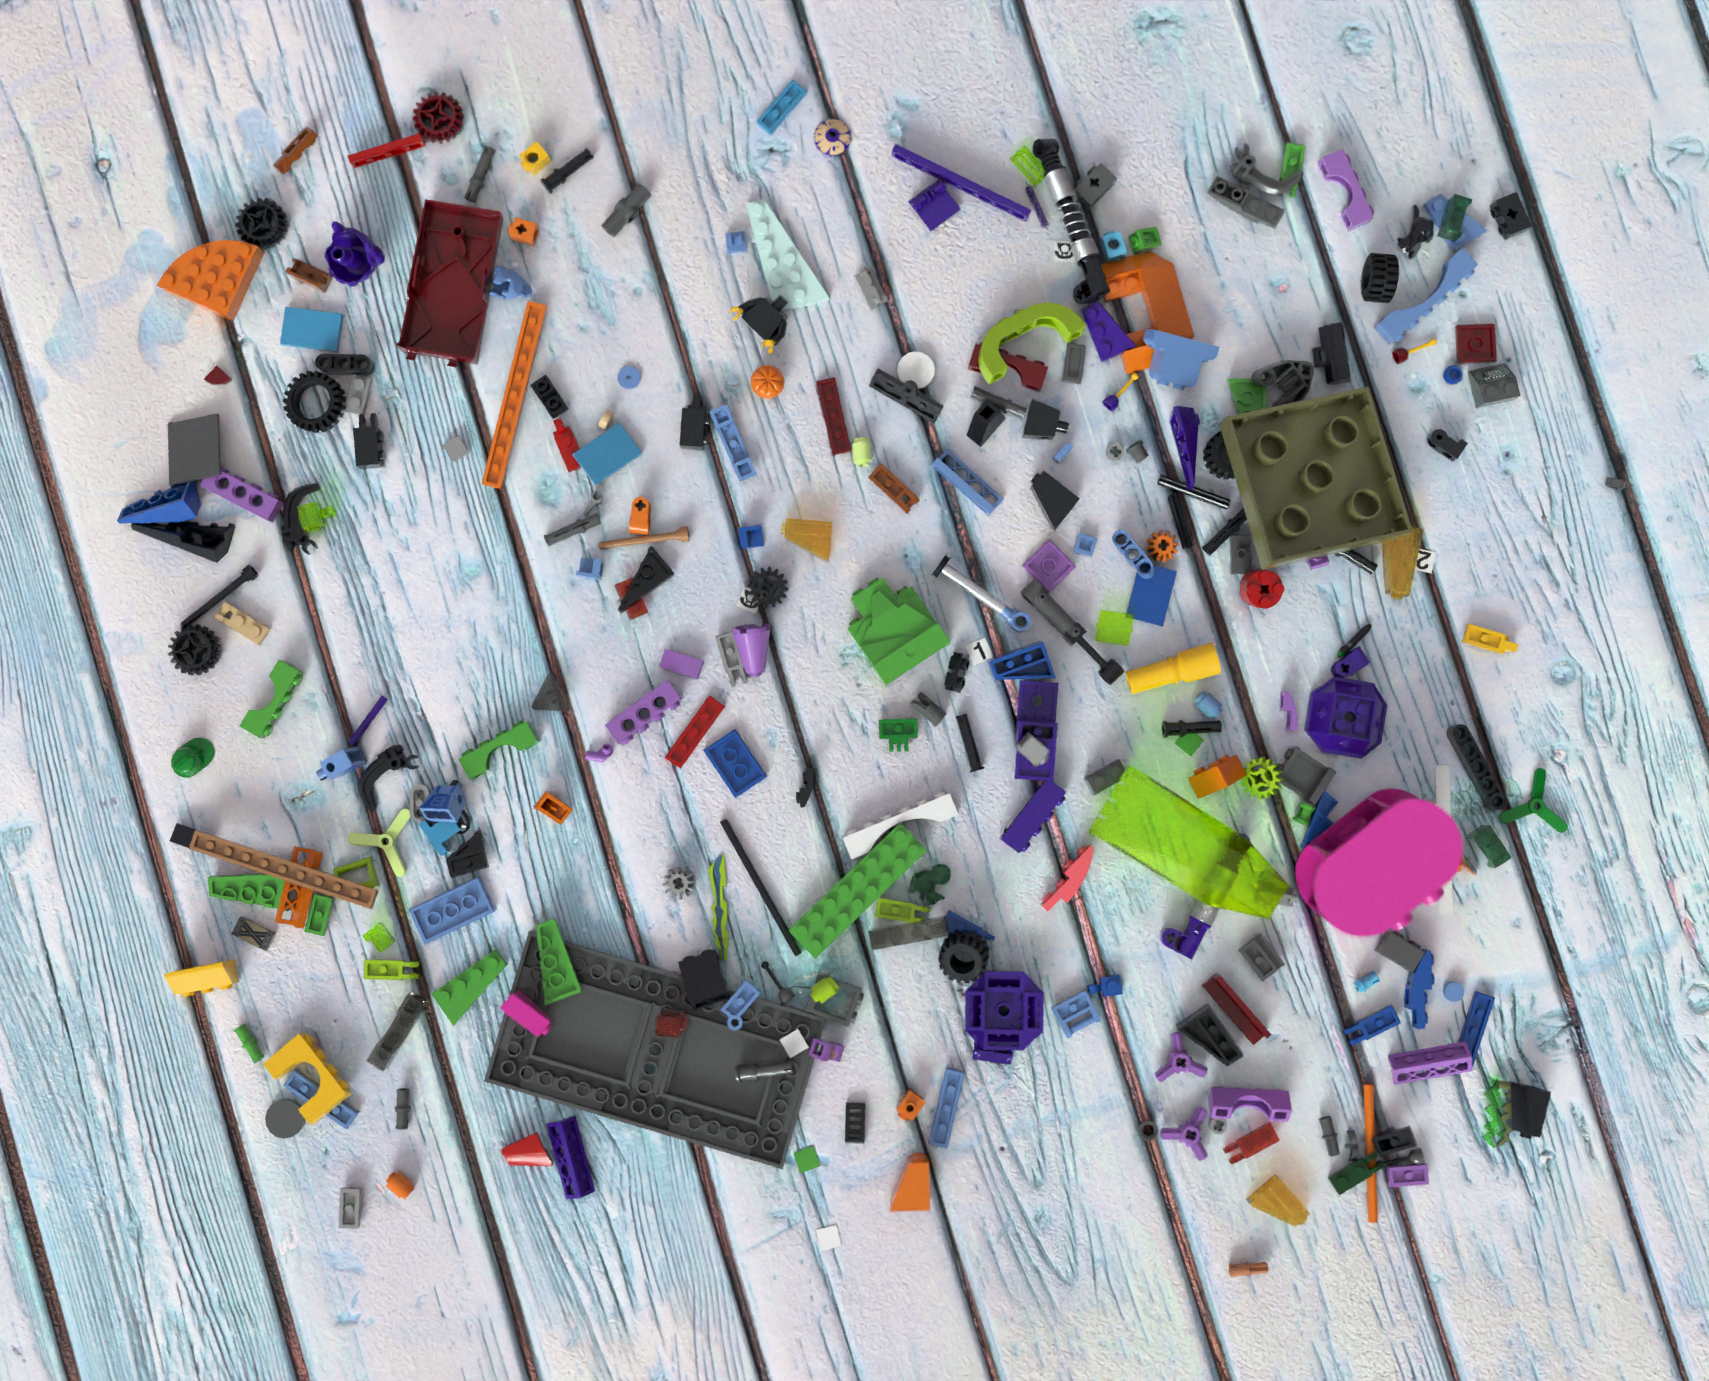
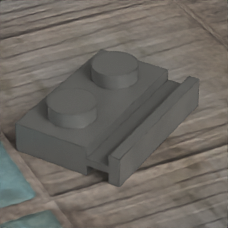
[1238,933,1285,981]

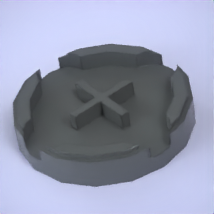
[265,1098,305,1139]

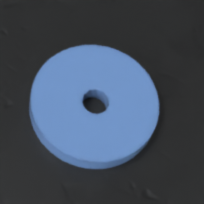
[618,366,641,389]

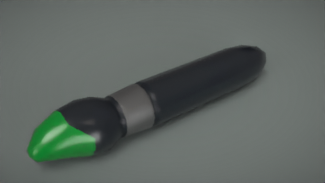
[1337,624,1372,658]

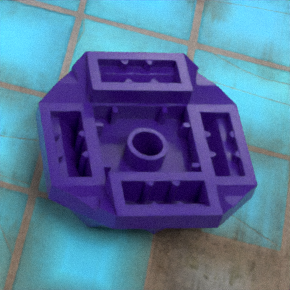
[1304,676,1387,759]
[965,971,1044,1051]

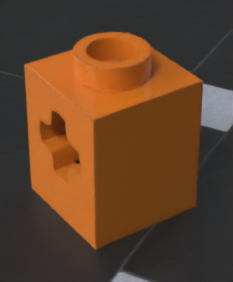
[508,217,540,247]

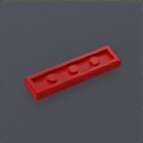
[347,133,426,168]
[665,695,725,769]

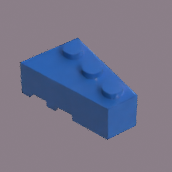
[986,641,1056,680]

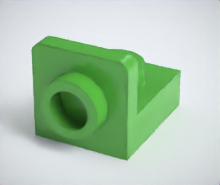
[1128,227,1162,254]

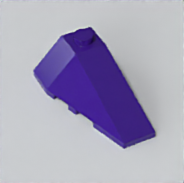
[1169,406,1200,490]

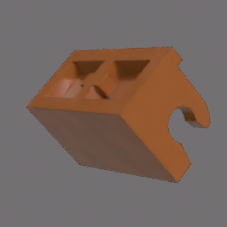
[285,258,333,293]

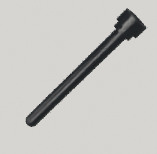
[181,564,259,628]

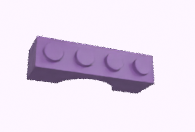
[1318,149,1374,232]
[1208,1087,1292,1122]

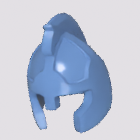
[489,266,532,300]

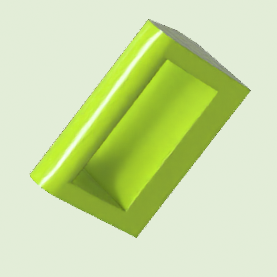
[333,857,380,888]

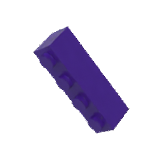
[1000,781,1066,853]

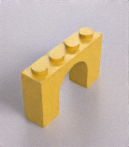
[263,1033,352,1125]

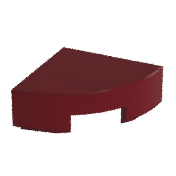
[204,366,232,385]

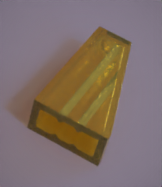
[1381,526,1423,600]

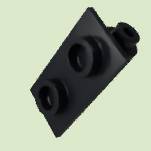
[944,652,970,693]

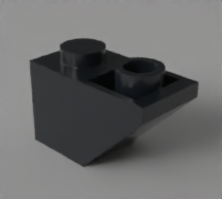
[966,400,1006,447]

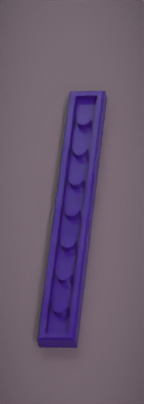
[892,144,1031,222]

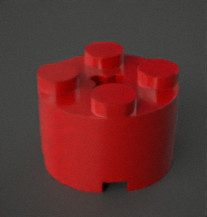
[1239,569,1285,609]

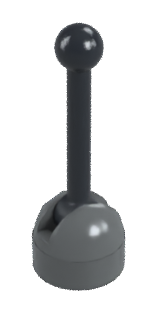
[761,961,795,1005]
[1376,1148,1425,1165]

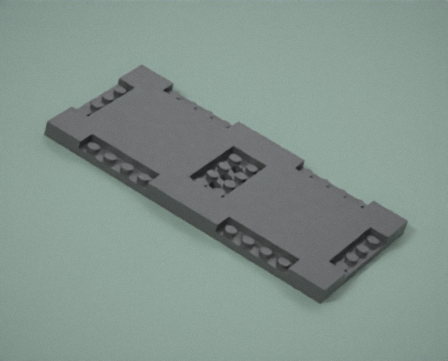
[484,930,826,1169]

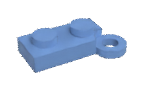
[720,979,761,1031]

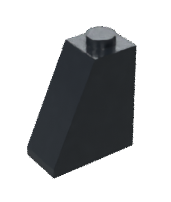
[1030,471,1080,531]
[1510,1082,1551,1139]

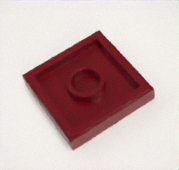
[1455,324,1497,364]

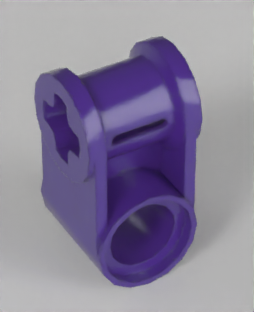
[1331,646,1370,678]

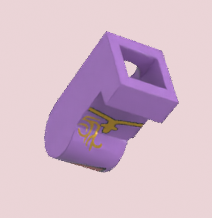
[809,1038,845,1062]

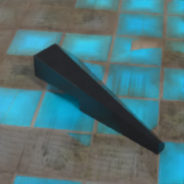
[131,522,235,563]

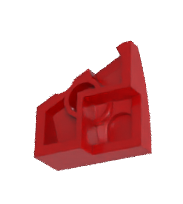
[501,1132,554,1166]

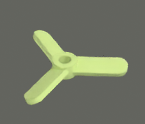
[347,808,410,877]

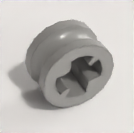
[1106,443,1124,462]
[1208,1118,1228,1134]

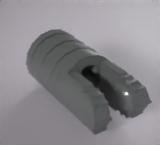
[910,692,947,727]

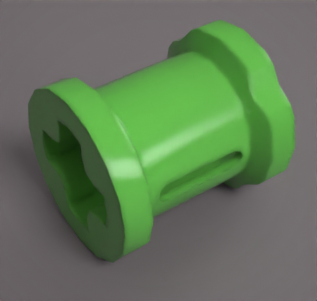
[1292,802,1316,826]

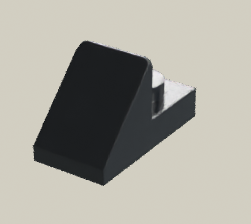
[1372,1126,1418,1157]

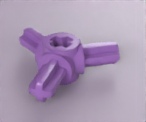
[1154,1032,1208,1082]
[1160,1106,1208,1161]

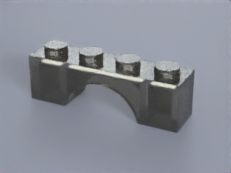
[868,915,950,950]
[366,992,429,1071]

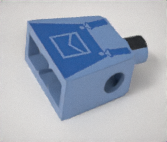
[316,747,367,781]
[419,780,466,822]

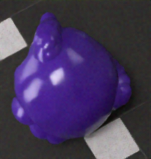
[325,221,385,287]

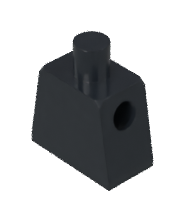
[1022,399,1069,440]

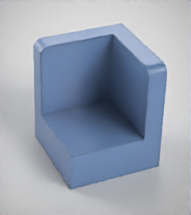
[576,558,604,580]

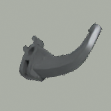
[1230,143,1304,195]

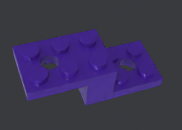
[1014,680,1059,781]

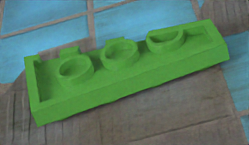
[208,873,290,911]
[536,918,583,1005]
[432,949,507,1026]

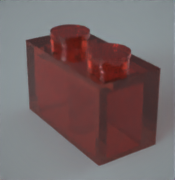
[656,1012,687,1038]

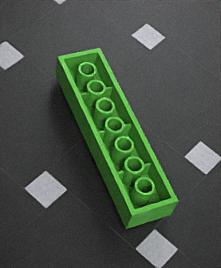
[788,823,927,959]

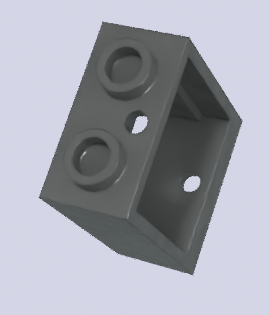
[805,972,864,1027]

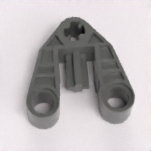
[1251,360,1314,407]

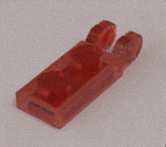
[1223,1122,1280,1164]

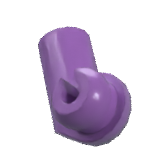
[585,744,613,762]

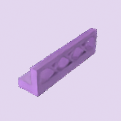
[1388,1041,1472,1085]

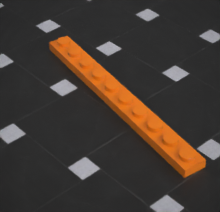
[482,301,547,489]

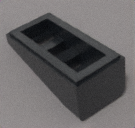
[845,1103,865,1144]

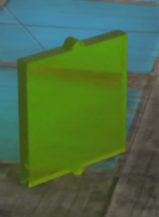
[1095,609,1134,646]

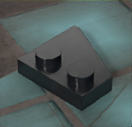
[446,831,489,878]

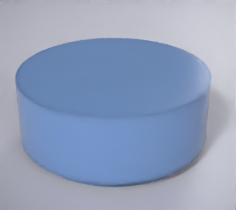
[1443,982,1464,1002]

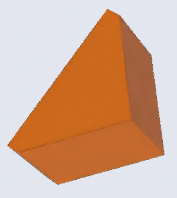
[533,791,572,825]

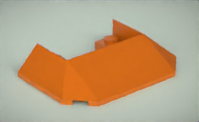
[1101,251,1194,375]

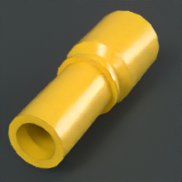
[1125,643,1221,695]

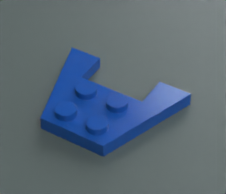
[1300,791,1338,848]

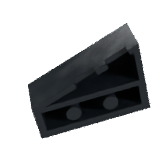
[1176,1003,1244,1067]

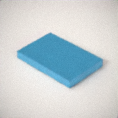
[280,307,343,352]
[573,423,642,486]

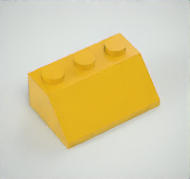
[164,959,239,997]

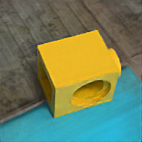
[519,141,551,175]

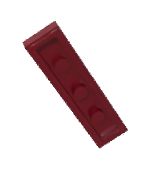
[816,377,851,456]

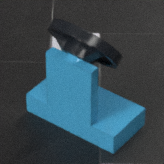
[419,810,471,856]

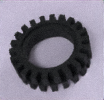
[283,371,346,433]

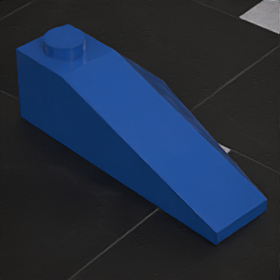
[117,481,201,524]

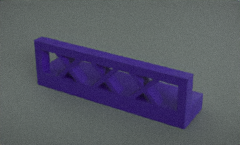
[547,1116,595,1199]

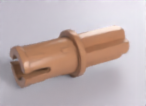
[1228,1261,1269,1278]

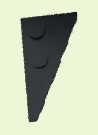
[618,546,674,614]

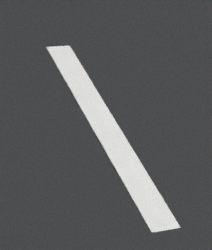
[1435,765,1453,914]

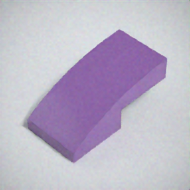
[659,649,704,679]
[1279,691,1298,731]

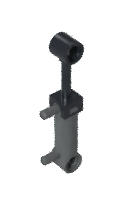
[1020,579,1125,685]

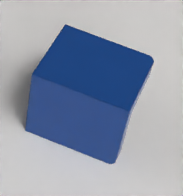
[738,525,764,549]

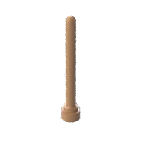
[598,526,690,549]

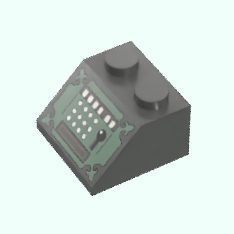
[1468,363,1520,408]

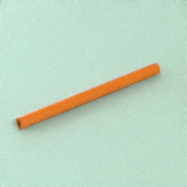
[1363,1084,1378,1223]

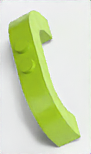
[978,303,1086,385]

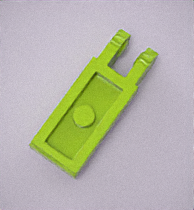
[875,897,931,924]
[364,959,419,980]

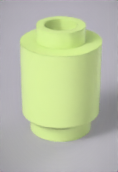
[852,437,872,467]

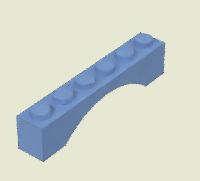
[1374,248,1478,344]

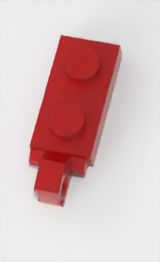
[553,418,582,473]

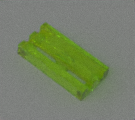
[1010,145,1045,187]

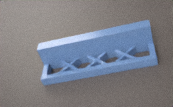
[932,449,1004,516]

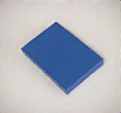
[1125,565,1177,627]
[703,729,767,798]

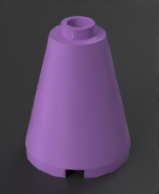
[732,624,770,677]

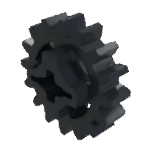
[747,567,789,609]

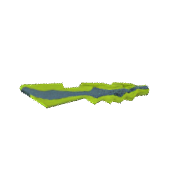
[708,854,729,961]

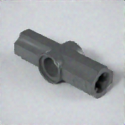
[601,184,652,237]

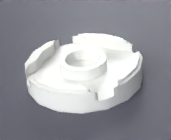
[897,351,935,390]

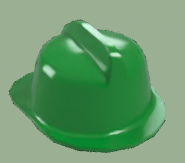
[171,738,214,778]

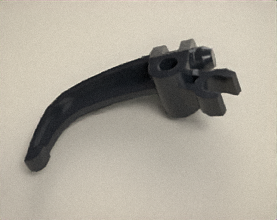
[281,483,320,555]
[358,745,419,812]

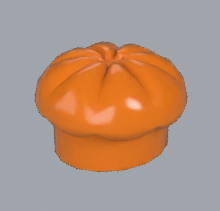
[750,365,785,399]

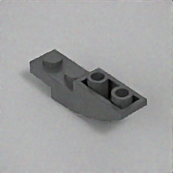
[1207,176,1285,229]

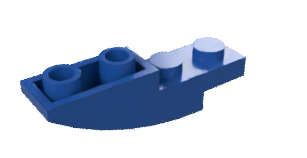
[1404,949,1435,1029]

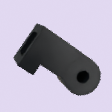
[1427,429,1468,462]

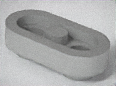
[410,784,431,822]

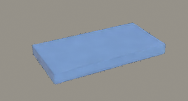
[409,876,495,945]

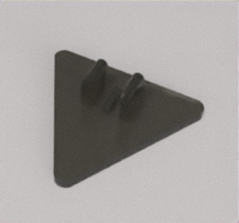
[532,673,570,712]

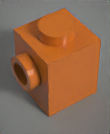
[896,1088,926,1121]

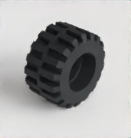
[1361,253,1399,303]
[1203,431,1235,480]
[938,929,989,984]

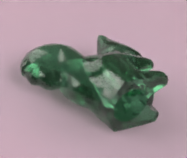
[908,864,951,905]

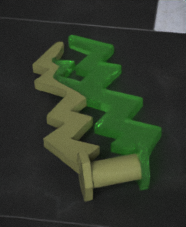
[1482,1079,1514,1148]

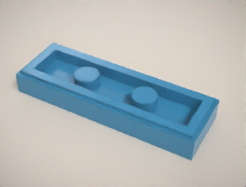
[756,79,807,136]

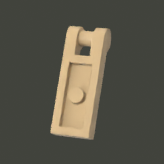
[214,601,271,646]

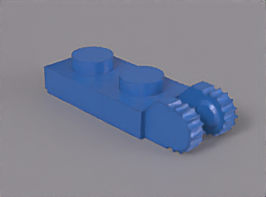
[940,910,995,947]
[1344,1005,1401,1045]

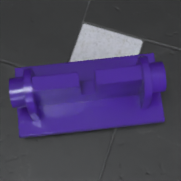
[972,1041,1013,1065]

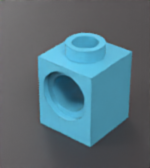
[1100,231,1127,263]

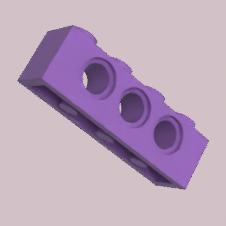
[200,467,284,523]
[605,680,682,745]

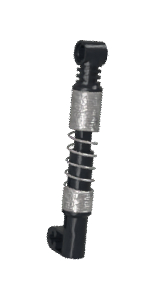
[1032,139,1110,304]

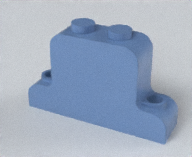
[1144,329,1219,390]

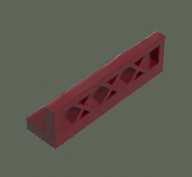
[1201,973,1272,1045]

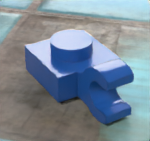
[1087,974,1123,997]

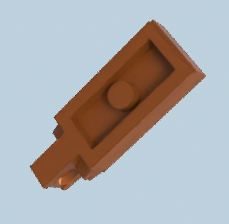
[273,127,318,175]

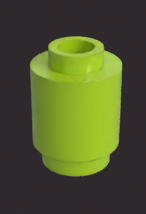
[809,976,839,1004]

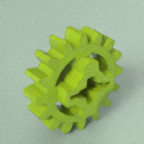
[1241,757,1283,799]

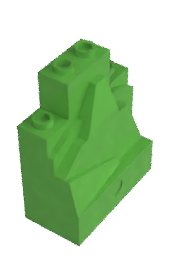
[847,578,950,687]

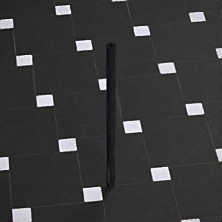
[720,819,802,956]

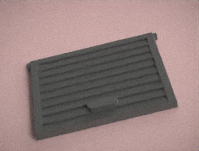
[168,413,221,487]

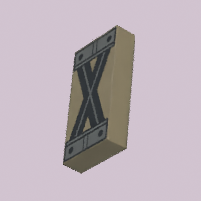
[231,916,276,951]

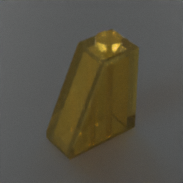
[781,518,832,562]
[1246,1174,1310,1227]

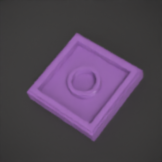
[1022,539,1076,593]

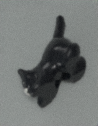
[1397,205,1434,259]

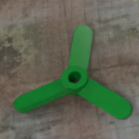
[1499,768,1568,833]

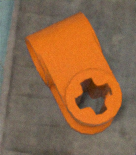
[629,497,651,535]

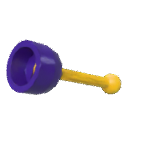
[1102,373,1139,412]

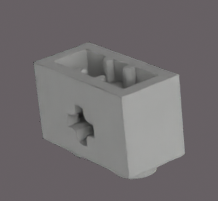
[1016,732,1049,766]

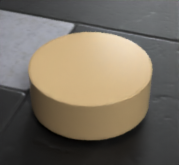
[598,409,614,429]

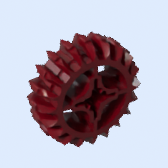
[412,91,465,144]

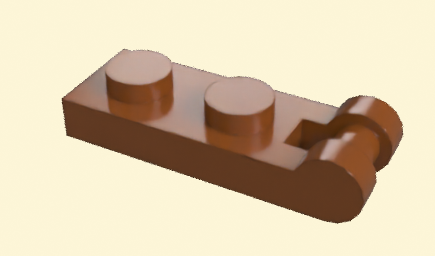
[868,463,920,514]

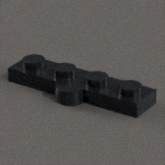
[869,368,944,423]

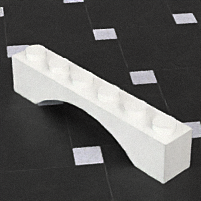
[843,791,959,859]

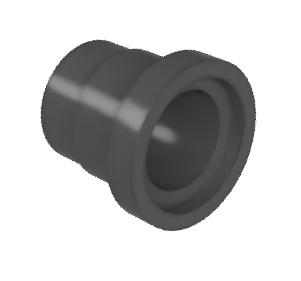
[1125,440,1149,463]
[1138,1120,1159,1141]

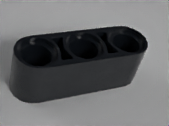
[315,354,375,376]

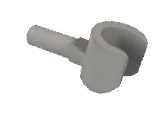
[583,491,603,517]

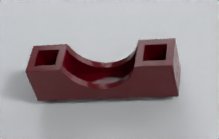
[968,343,1048,392]

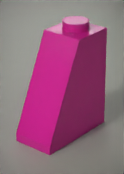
[499,989,553,1037]

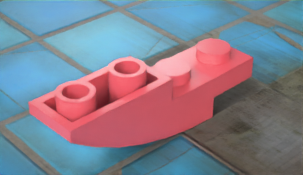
[1041,845,1094,911]

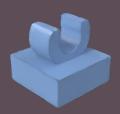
[726,231,747,254]

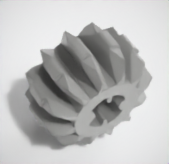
[663,867,696,900]

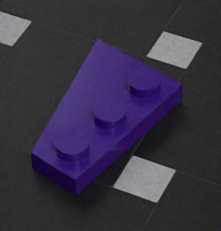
[1081,301,1137,362]

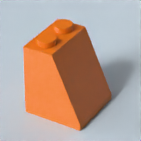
[890,1152,930,1212]

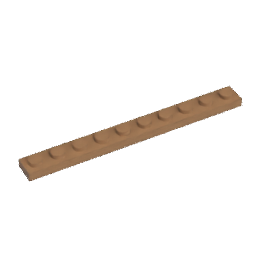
[189,830,379,909]

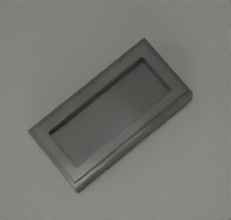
[1062,343,1086,384]

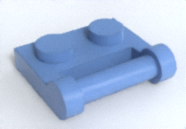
[1051,990,1102,1039]

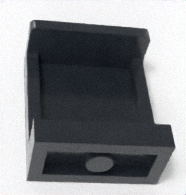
[678,950,731,1010]

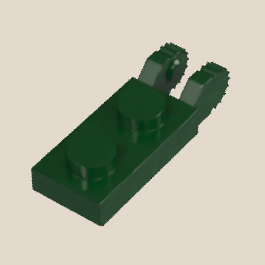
[1328,1151,1385,1195]

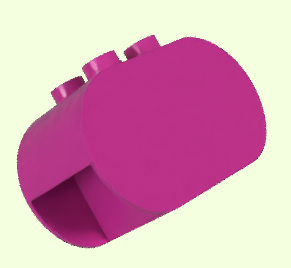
[1295,788,1463,937]

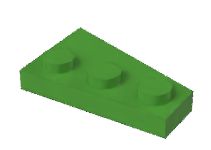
[1227,378,1267,414]

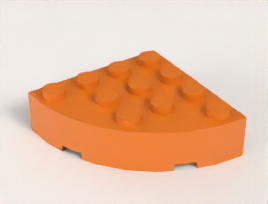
[157,240,265,321]

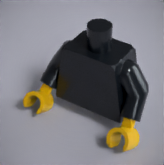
[729,295,788,354]

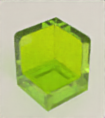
[362,923,396,952]

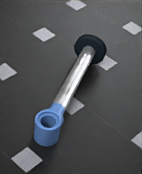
[931,555,1031,632]

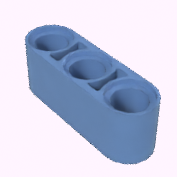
[1112,530,1155,579]

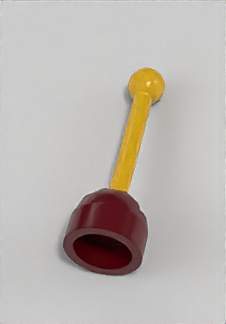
[1392,338,1437,364]

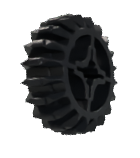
[235,197,288,250]
[168,624,222,676]

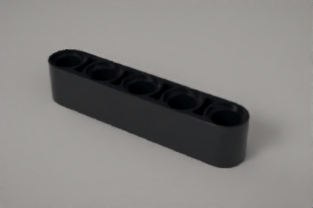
[1447,724,1507,810]

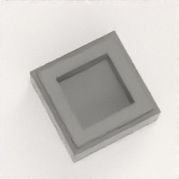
[442,435,469,462]

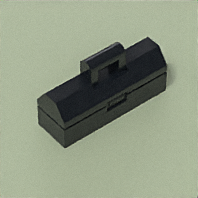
[1312,322,1352,385]

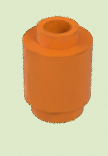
[385,1171,415,1200]

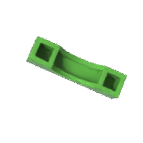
[239,660,304,738]
[458,720,540,779]

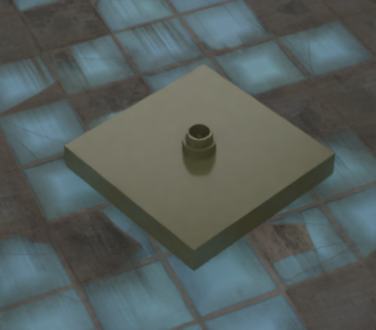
[1219,387,1413,570]

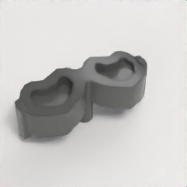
[1344,1130,1359,1161]

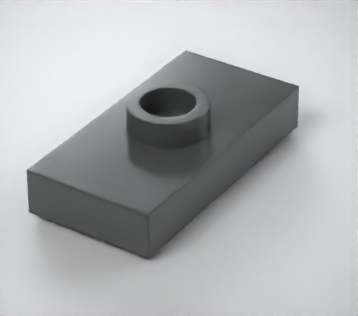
[1230,535,1251,574]

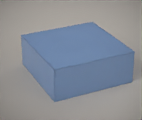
[1053,442,1073,464]
[1073,533,1098,557]

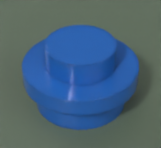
[1443,365,1463,385]

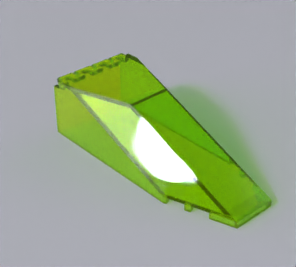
[1088,765,1289,920]

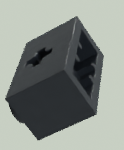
[1490,192,1532,240]

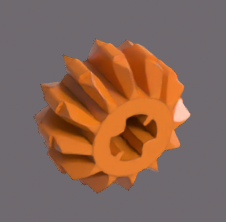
[1146,530,1179,563]

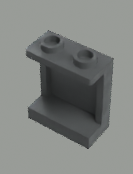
[1276,746,1336,804]

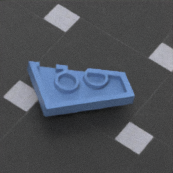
[1423,193,1487,253]

